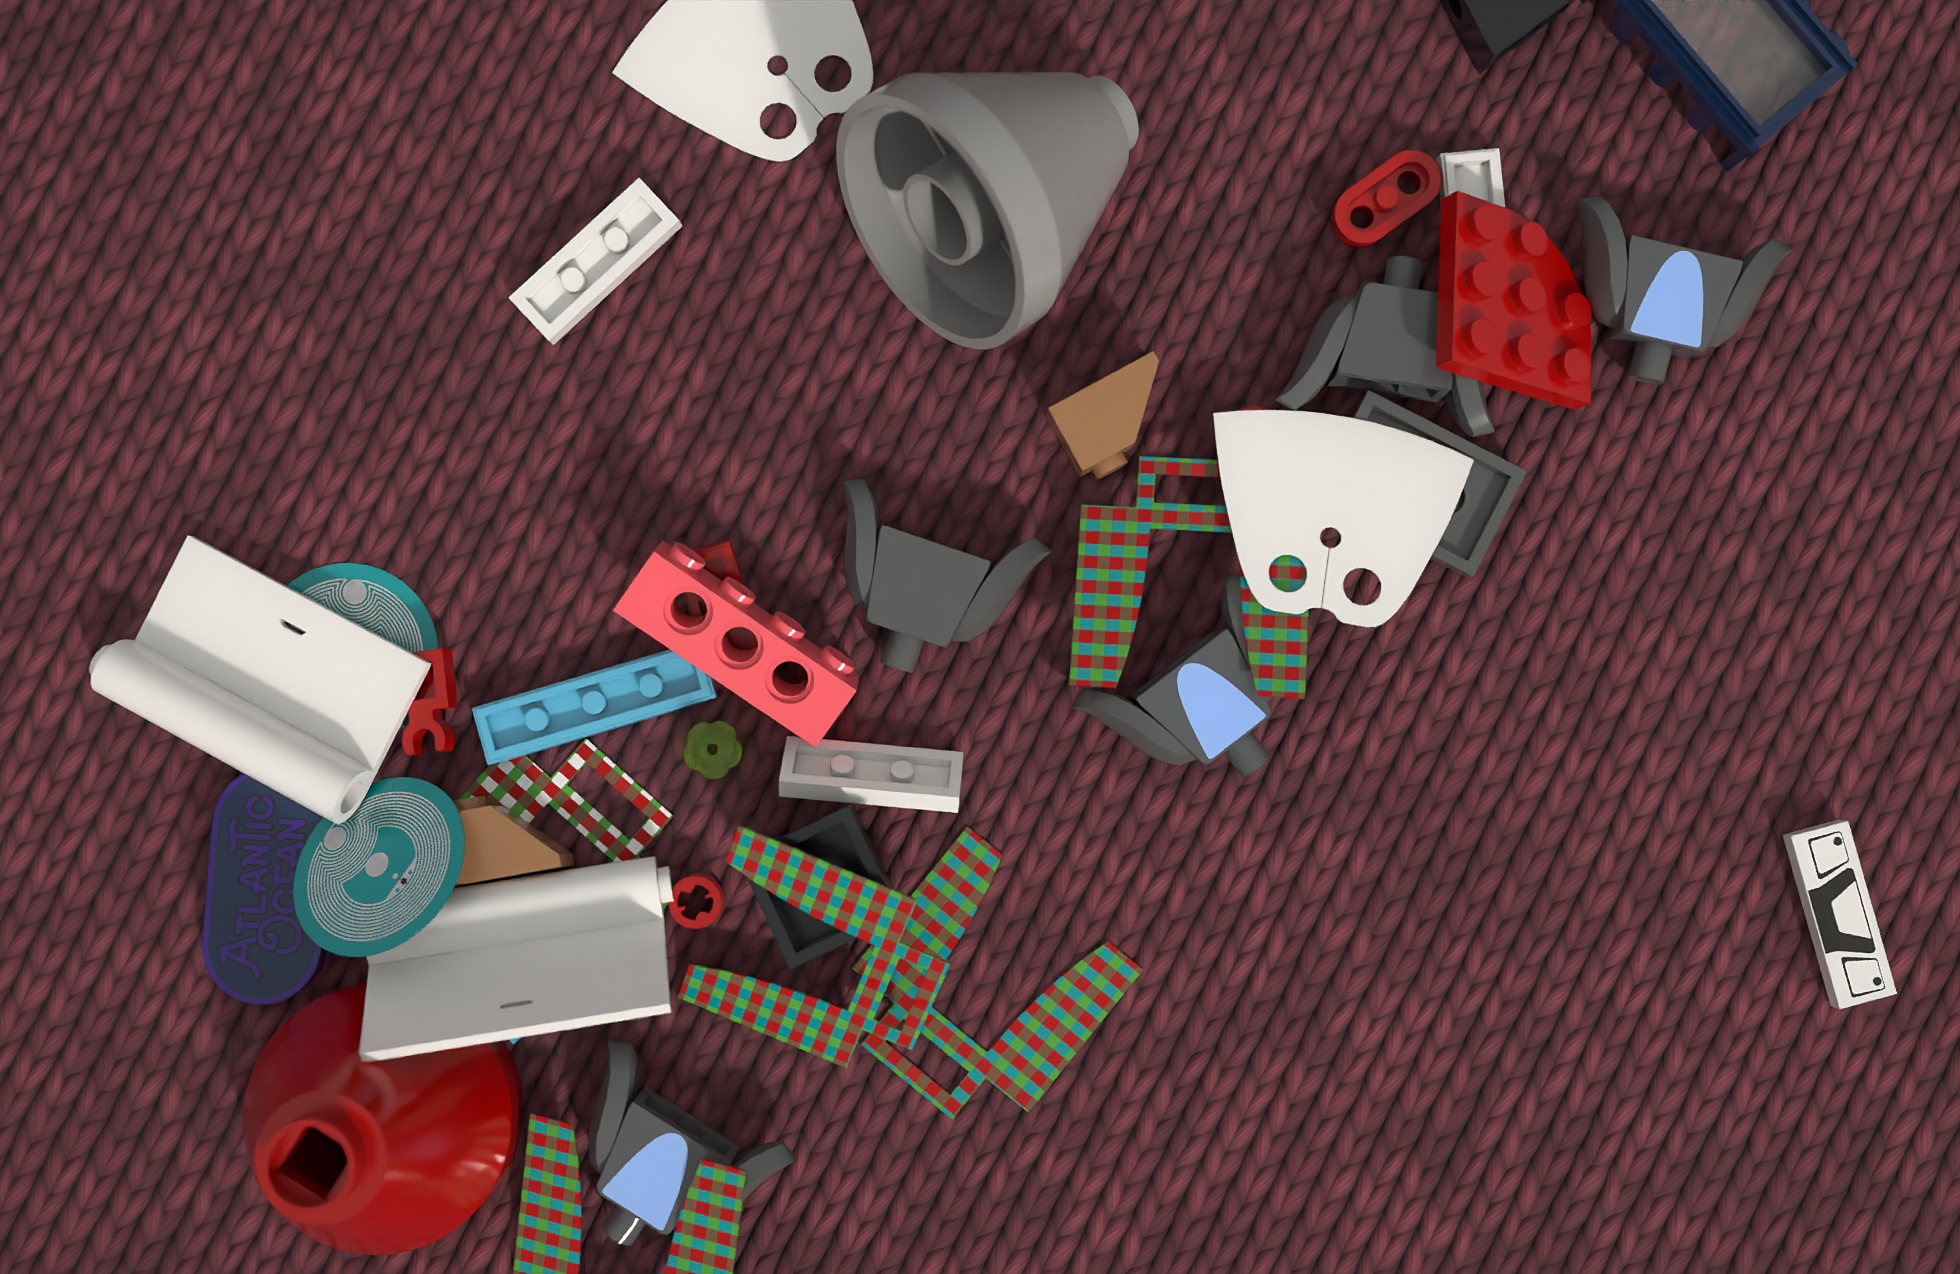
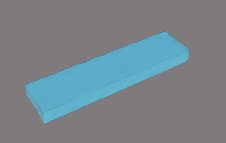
[472,649,719,765]

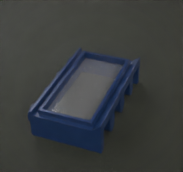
[1580,0,1858,171]

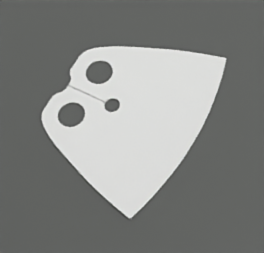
[612,0,873,162]
[1213,410,1474,627]

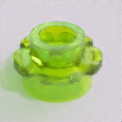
[683,721,742,779]

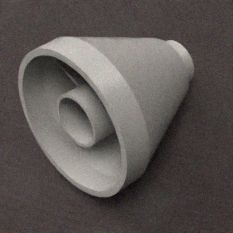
[836,72,1139,349]

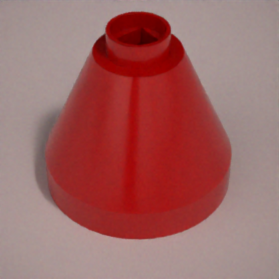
[243,980,523,1255]

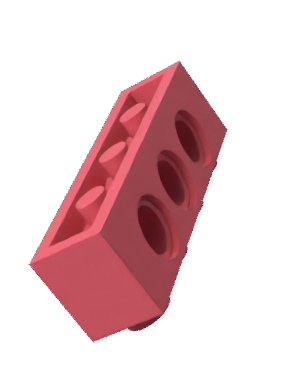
[613,540,860,747]

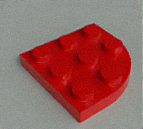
[1436,190,1592,410]

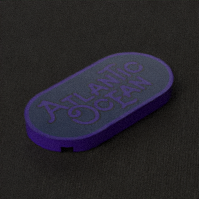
[202,773,327,1005]

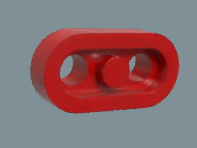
[1331,150,1441,249]

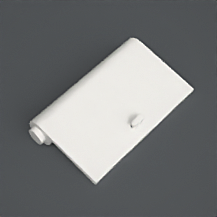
[89,535,432,824]
[359,856,674,1062]

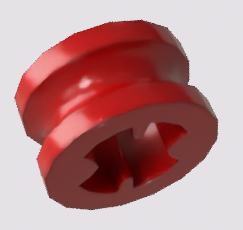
[668,872,725,929]

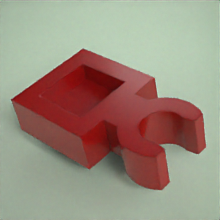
[402,648,458,756]

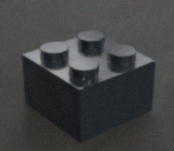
[747,803,895,970]

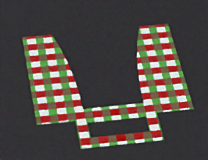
[460,738,673,908]

